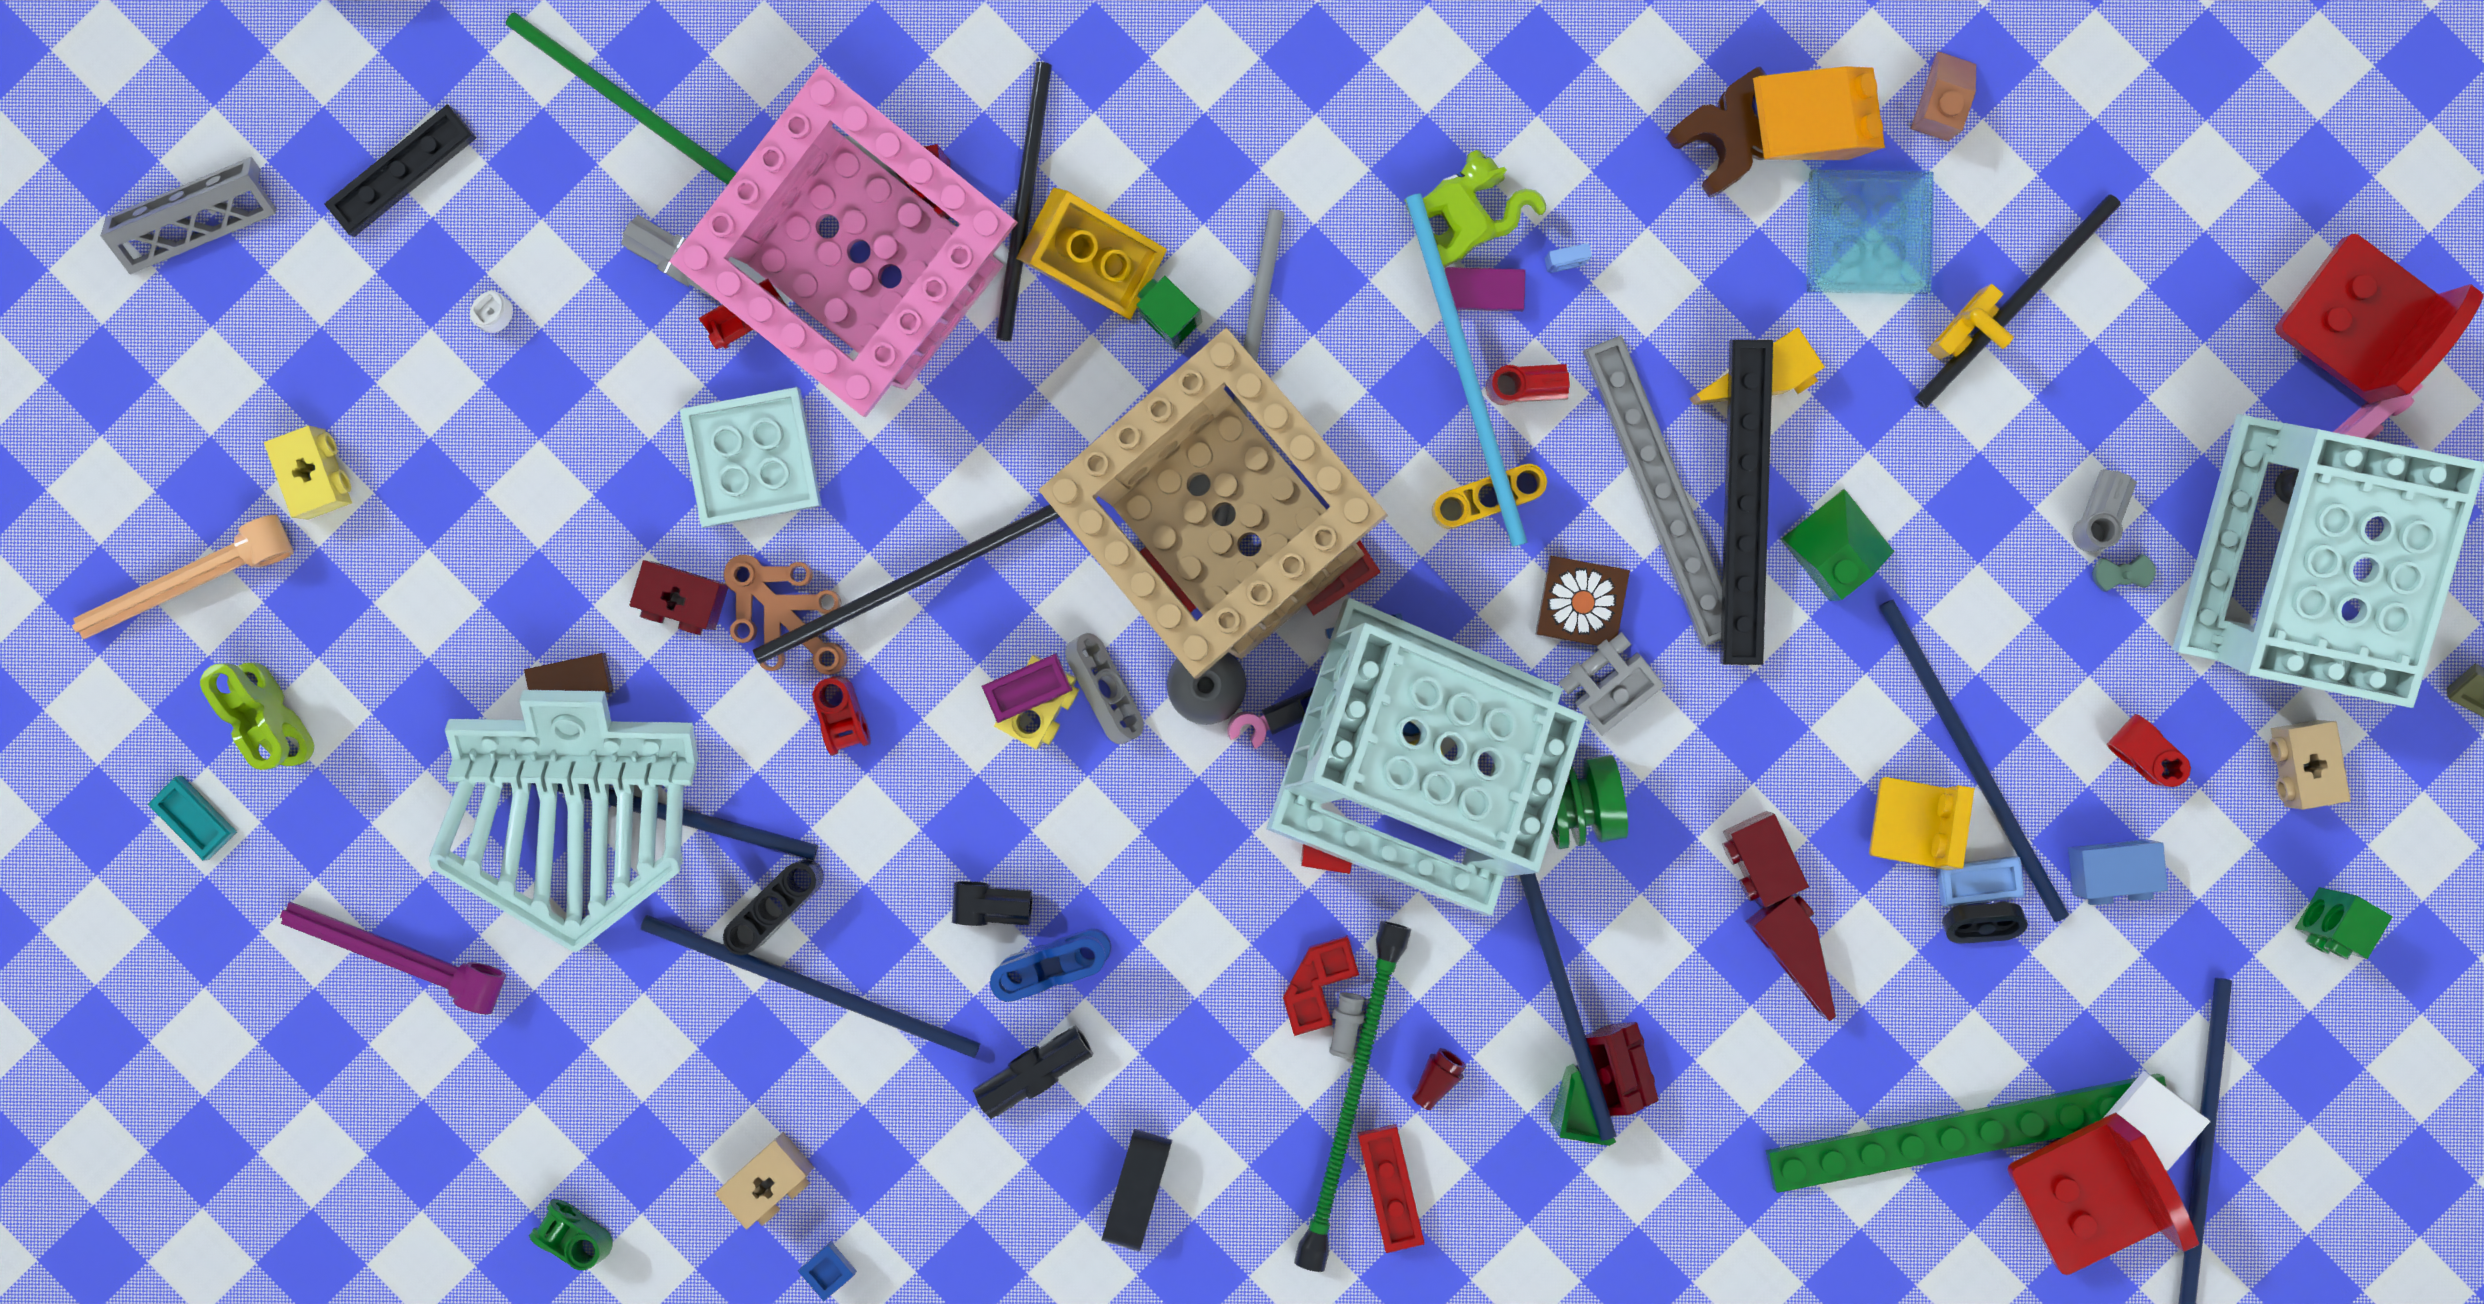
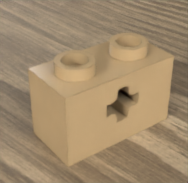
[2269,720,2351,810]
[715,1132,815,1230]

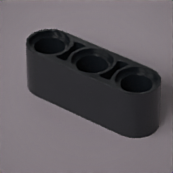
[723,859,824,955]
[1101,1129,1172,1252]

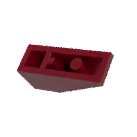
[1745,895,1836,1021]

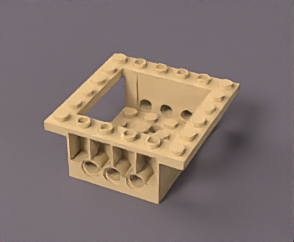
[1038,327,1388,679]

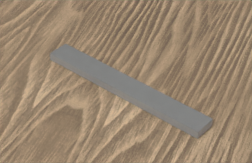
[1583,335,1722,647]

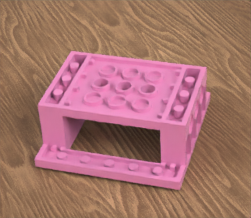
[669,64,1018,417]

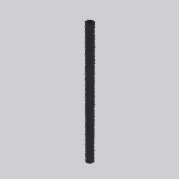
[996,62,1052,341]
[1914,194,2121,409]

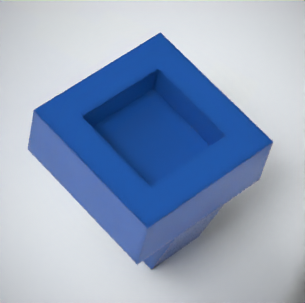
[798,1241,857,1302]

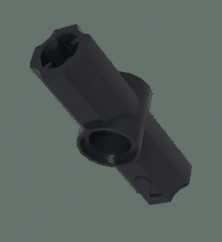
[973,1025,1094,1120]

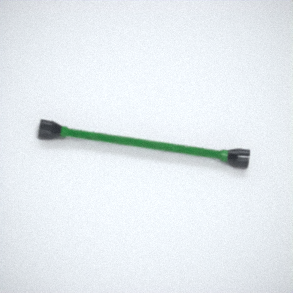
[1294,921,1412,1272]

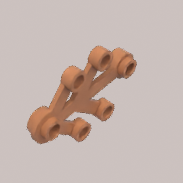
[724,555,847,675]

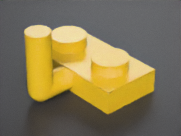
[1927,284,2014,360]

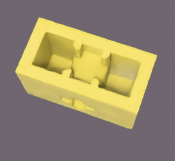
[264,425,352,520]

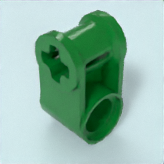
[529,1199,613,1270]

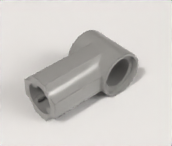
[2072,469,2137,552]

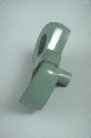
[2092,554,2156,592]

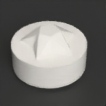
[470,291,513,333]

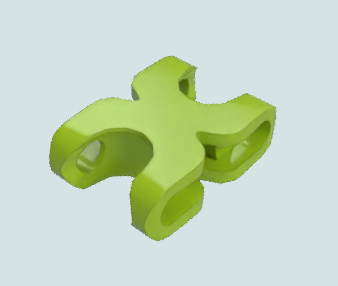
[200,662,314,770]

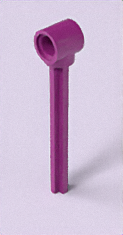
[280,902,506,1015]

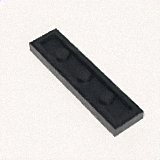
[324,104,476,237]

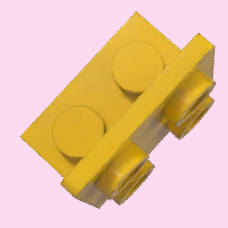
[1869,777,1975,870]

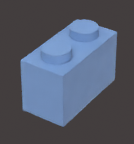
[2068,839,2168,905]

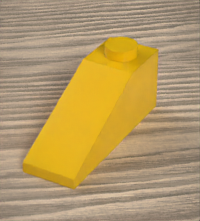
[1689,327,1825,405]

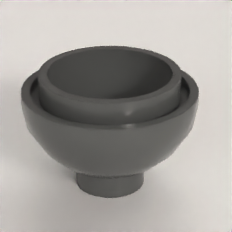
[1167,652,1247,725]

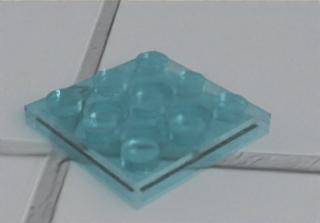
[1807,169,1934,294]

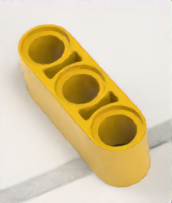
[1431,464,1547,529]

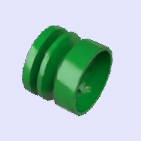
[1551,755,1628,849]

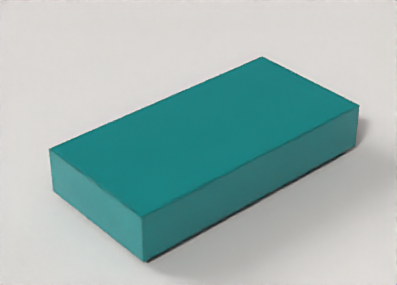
[148,776,237,861]

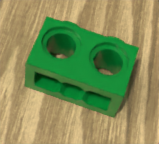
[1136,276,1203,350]
[2295,887,2393,960]

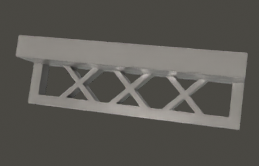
[100,157,277,274]

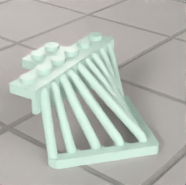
[429,690,698,952]

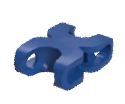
[990,929,1111,1002]

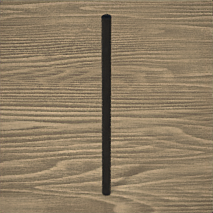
[753,504,1060,664]

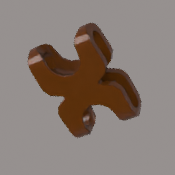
[1666,67,1767,198]

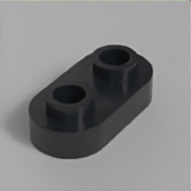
[1942,902,2028,943]

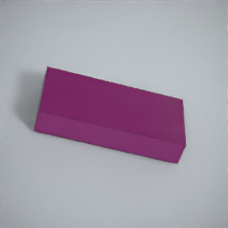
[1444,267,1525,312]
[981,653,1073,723]

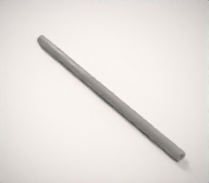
[1215,209,1285,526]

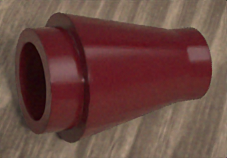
[1412,1048,1466,1110]

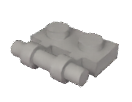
[1558,632,1665,736]

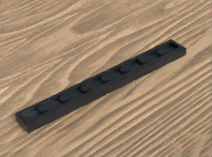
[1720,340,1773,665]

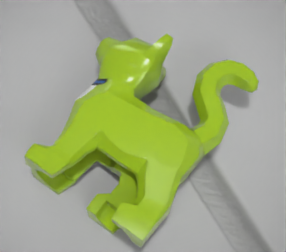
[1404,150,1546,268]

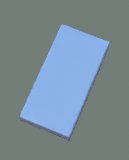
[1936,856,2025,907]

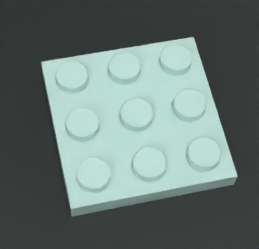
[679,387,822,528]

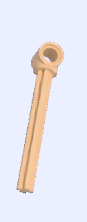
[72,514,294,639]

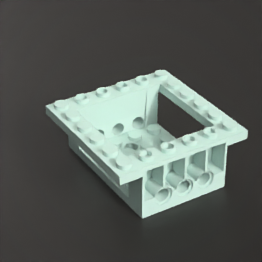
[2172,414,2484,708]
[1266,598,1587,916]

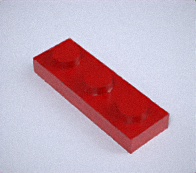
[1358,1124,1425,1253]

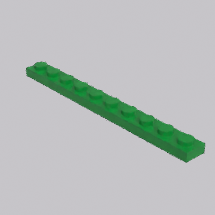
[1766,1074,2166,1193]

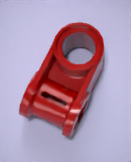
[812,676,871,756]
[2106,714,2191,787]

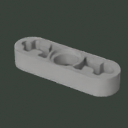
[1065,633,1144,744]

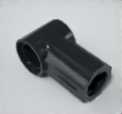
[952,881,1033,926]

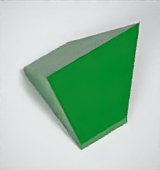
[1550,1064,1616,1146]

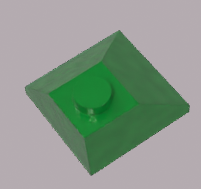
[1780,489,1894,601]

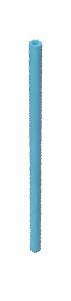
[1406,193,1528,547]

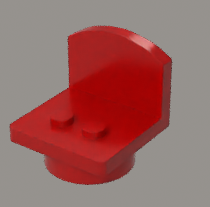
[2275,234,2484,403]
[2008,1112,2199,1275]

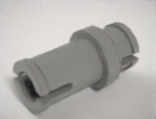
[1329,992,1365,1058]

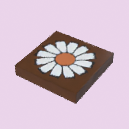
[1535,556,1630,646]

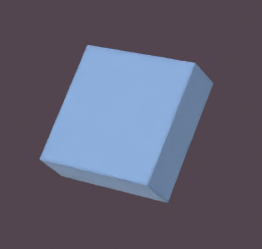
[1544,243,1592,273]

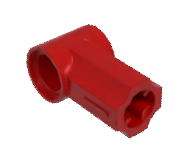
[1485,364,1570,405]

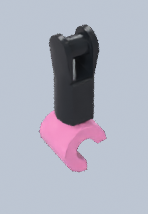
[1227,687,1314,749]

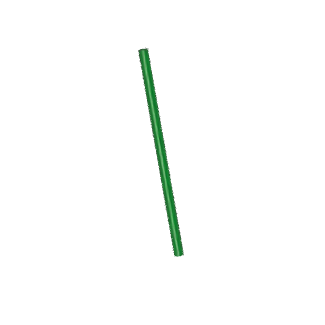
[506,12,737,185]

